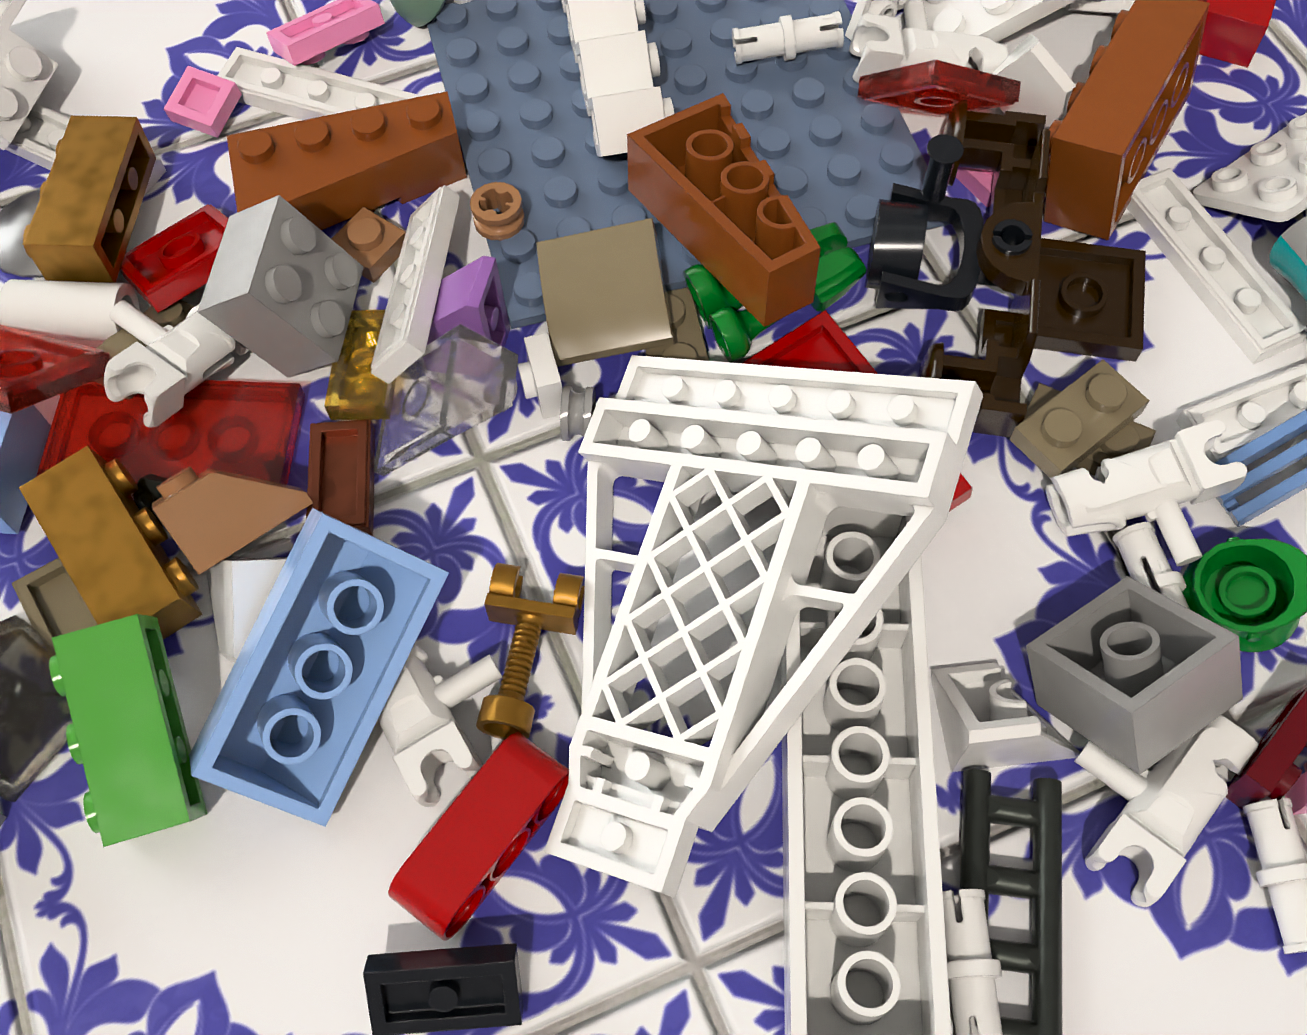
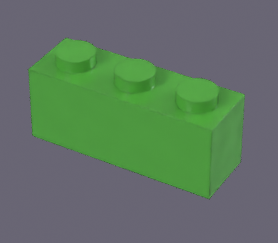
[49,614,207,847]

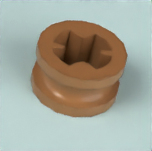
[470,182,525,241]

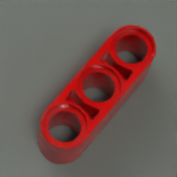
[388,732,569,941]

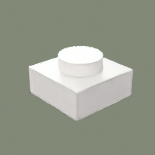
[517,332,562,419]

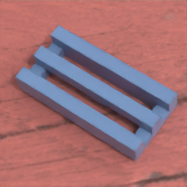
[1214,409,1307,527]

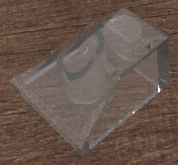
[373,324,518,476]

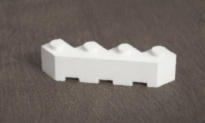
[561,0,674,157]

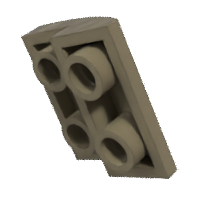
[536,218,674,367]

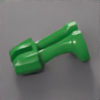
[683,222,867,363]

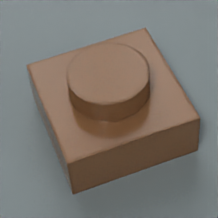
[331,207,406,283]

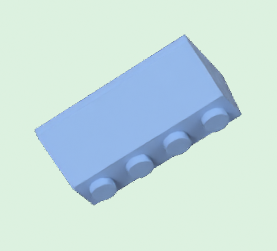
[189,508,449,827]

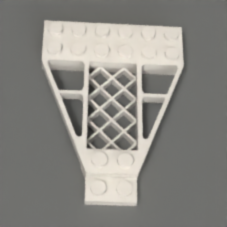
[544,355,983,898]

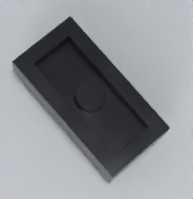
[363,943,524,1035]

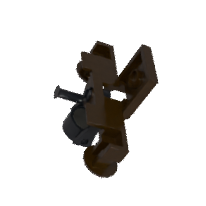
[865,100,1146,438]

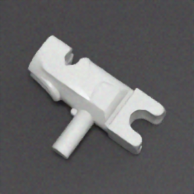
[849,0,1008,100]
[104,300,250,428]
[1046,419,1247,566]
[378,644,503,807]
[1074,716,1258,907]

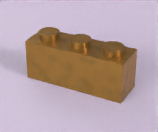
[23,115,156,283]
[19,445,203,640]

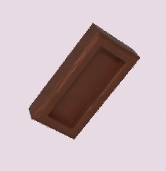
[306,419,375,536]

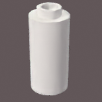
[0,279,140,341]

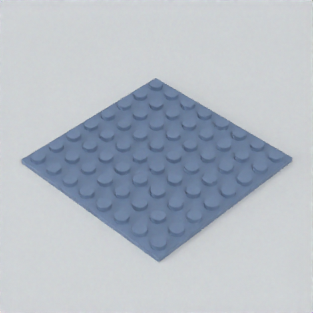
[427,0,950,329]

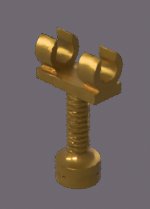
[476,563,585,740]

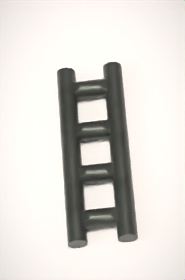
[955,769,1062,1035]

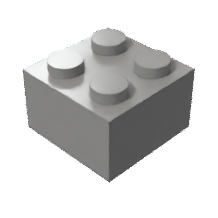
[197,195,364,378]
[1026,576,1243,775]

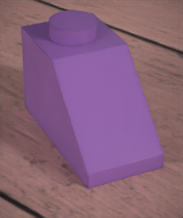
[424,256,510,377]

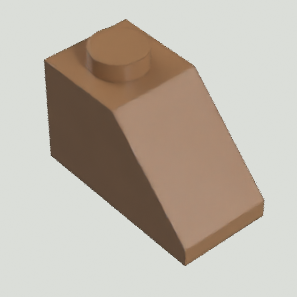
[152,466,313,575]

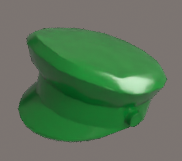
[1182,537,1307,652]

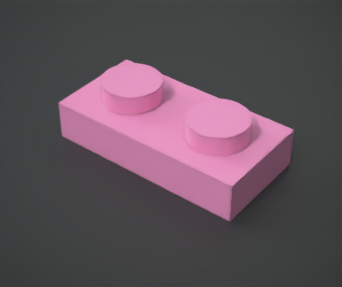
[266,0,385,66]

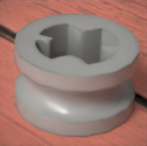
[560,386,596,441]

